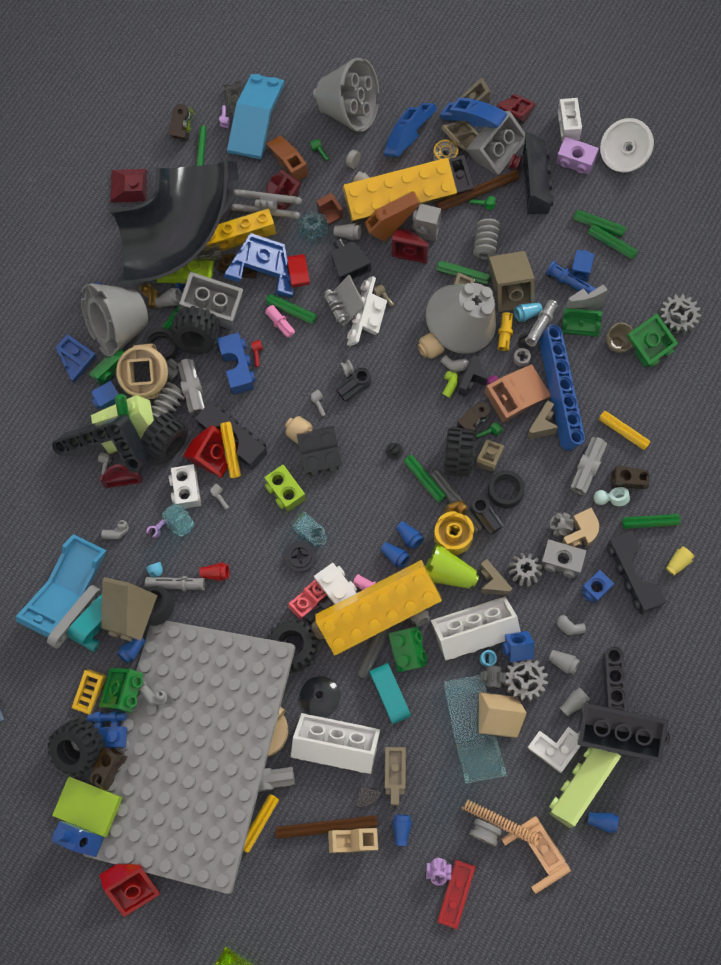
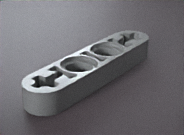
[47,585,102,649]

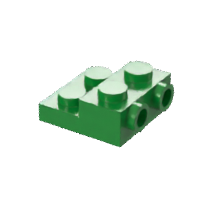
[626,313,678,367]
[98,668,143,713]

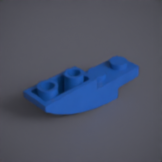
[440,97,507,128]
[384,103,437,158]

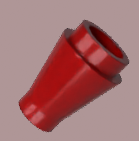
[199,562,230,582]

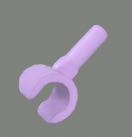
[219,105,230,128]
[147,515,170,538]

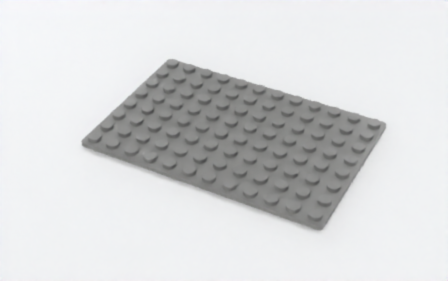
[83,621,295,894]

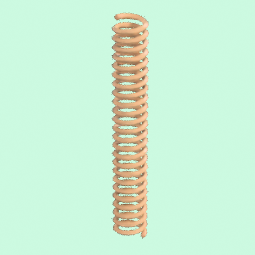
[462,799,541,846]

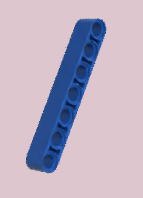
[539,325,585,451]

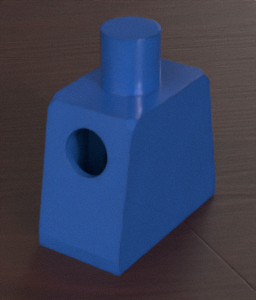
[52,821,104,857]

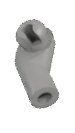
[440,355,469,373]

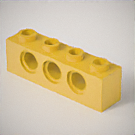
[205,208,276,253]

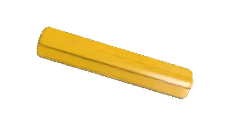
[599,411,650,450]
[220,422,241,478]
[243,794,279,853]

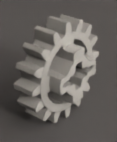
[659,294,701,334]
[504,659,548,702]

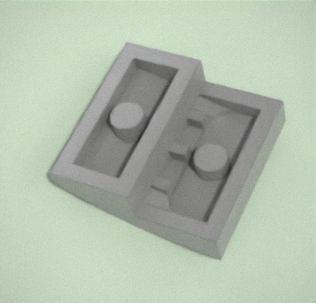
[566,285,608,311]

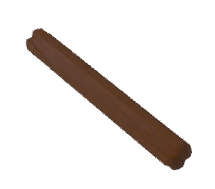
[437,170,519,212]
[275,815,378,839]

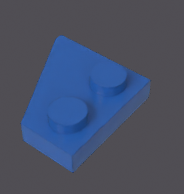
[55,334,97,383]

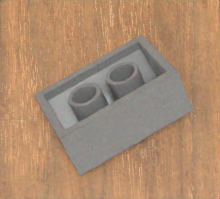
[466,111,525,175]

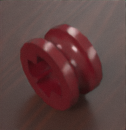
[509,153,522,171]

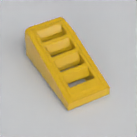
[72,669,107,714]

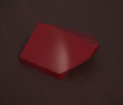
[496,94,536,122]
[266,170,301,210]
[100,464,143,489]

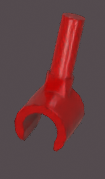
[251,340,263,367]

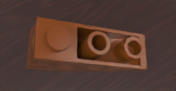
[266,135,308,181]
[365,191,421,242]

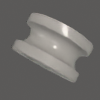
[513,348,531,367]
[340,360,355,378]

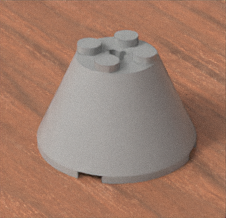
[313,58,379,131]
[426,283,496,354]

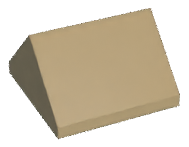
[479,692,526,738]

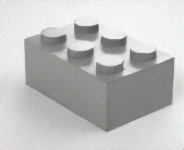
[179,272,243,330]

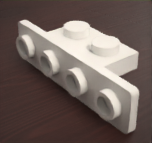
[347,276,387,347]

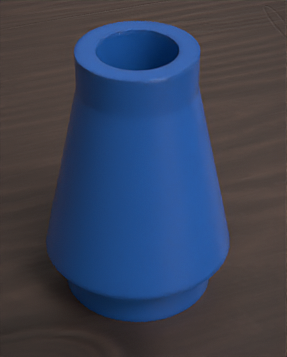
[396,521,424,549]
[380,542,410,568]
[117,637,146,664]
[588,812,619,834]
[392,814,412,846]

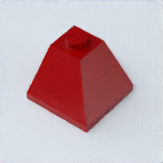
[183,425,238,478]
[99,863,160,917]

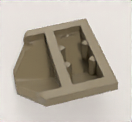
[441,121,478,152]

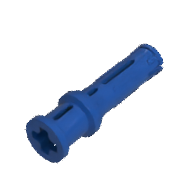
[545,260,597,294]

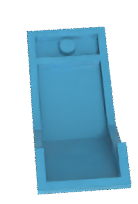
[227,74,284,159]
[16,534,106,637]

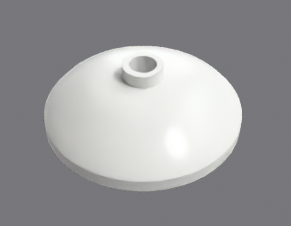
[600,118,654,173]

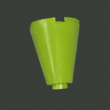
[425,544,479,589]

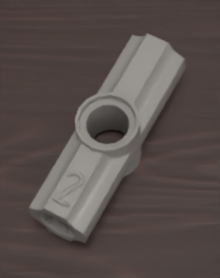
[178,359,205,416]
[570,437,607,495]
[258,767,295,792]

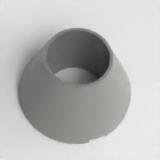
[81,283,148,356]

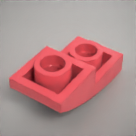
[287,580,327,620]

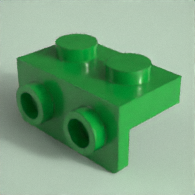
[89,350,124,386]
[388,626,427,672]

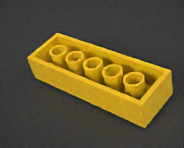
[342,158,457,223]
[315,560,442,656]

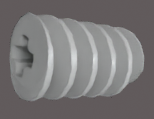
[473,219,500,261]
[151,382,185,420]

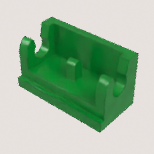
[561,308,602,337]

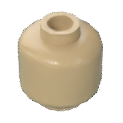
[417,332,445,359]
[285,416,312,444]

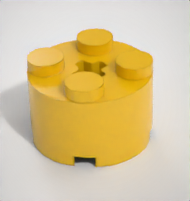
[434,511,474,555]

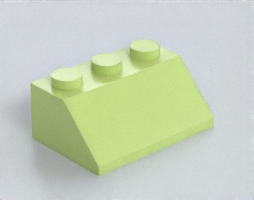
[91,395,154,454]

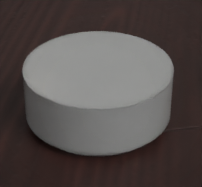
[346,150,361,169]

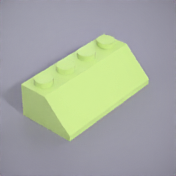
[549,747,621,829]

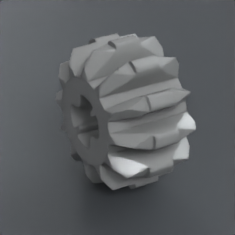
[509,553,542,587]

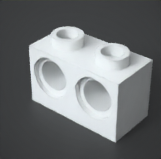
[558,98,582,142]
[169,464,201,510]

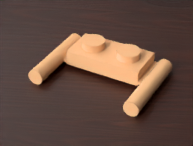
[501,816,571,894]

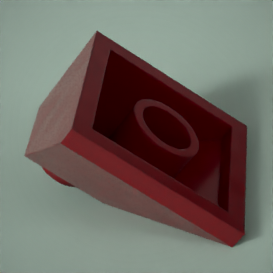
[110,169,147,203]
[392,229,428,264]

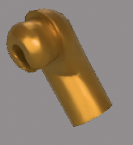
[442,500,468,515]

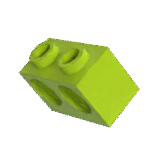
[264,465,306,512]

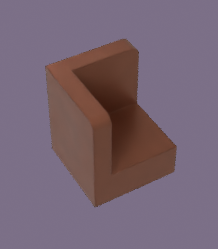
[316,193,343,225]

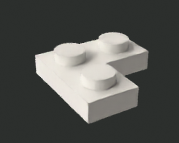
[527,727,581,773]

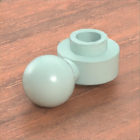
[593,487,630,506]

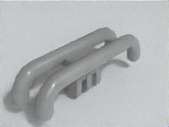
[231,189,302,219]

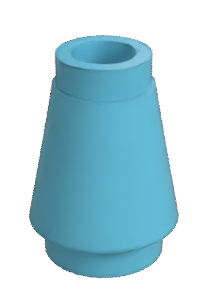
[514,303,543,322]

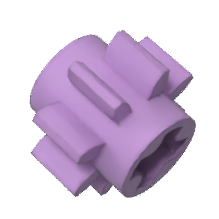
[426,858,452,885]

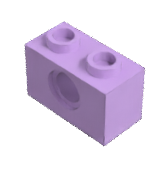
[556,137,599,175]

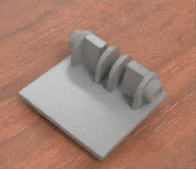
[324,275,365,327]

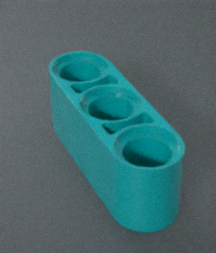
[67,594,102,645]
[369,663,411,725]

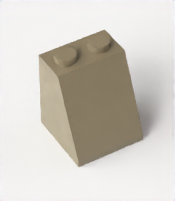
[489,251,535,312]
[101,577,157,642]

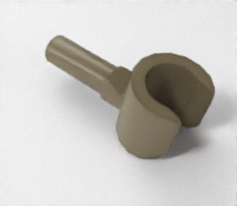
[373,285,395,307]

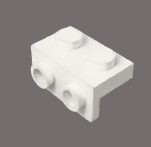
[314,563,357,605]

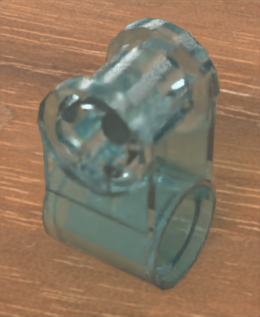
[290,511,327,546]

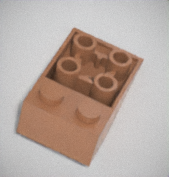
[484,364,550,423]

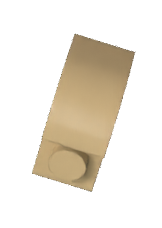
[562,508,599,548]
[328,828,378,853]

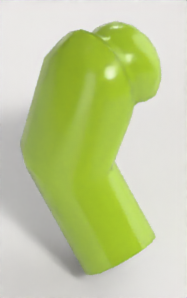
[442,371,458,398]

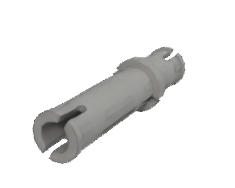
[525,300,558,346]
[145,576,205,592]

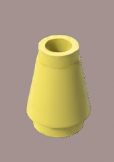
[666,546,695,576]

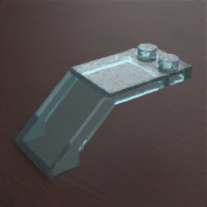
[443,675,507,784]

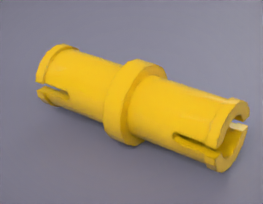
[497,312,514,351]

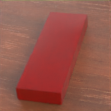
[437,860,476,929]

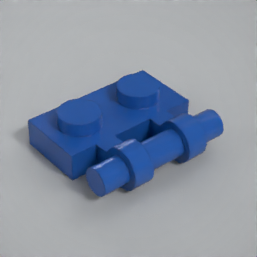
[87,711,127,749]

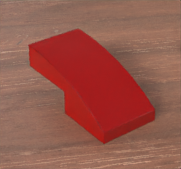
[287,254,310,287]

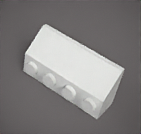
[431,596,521,660]
[291,713,380,774]

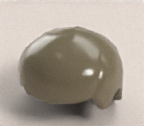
[606,323,633,353]

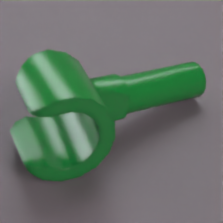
[310,139,329,162]
[470,196,496,210]
[475,423,503,438]

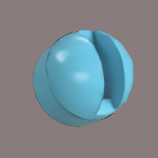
[146,562,163,577]
[479,650,497,667]

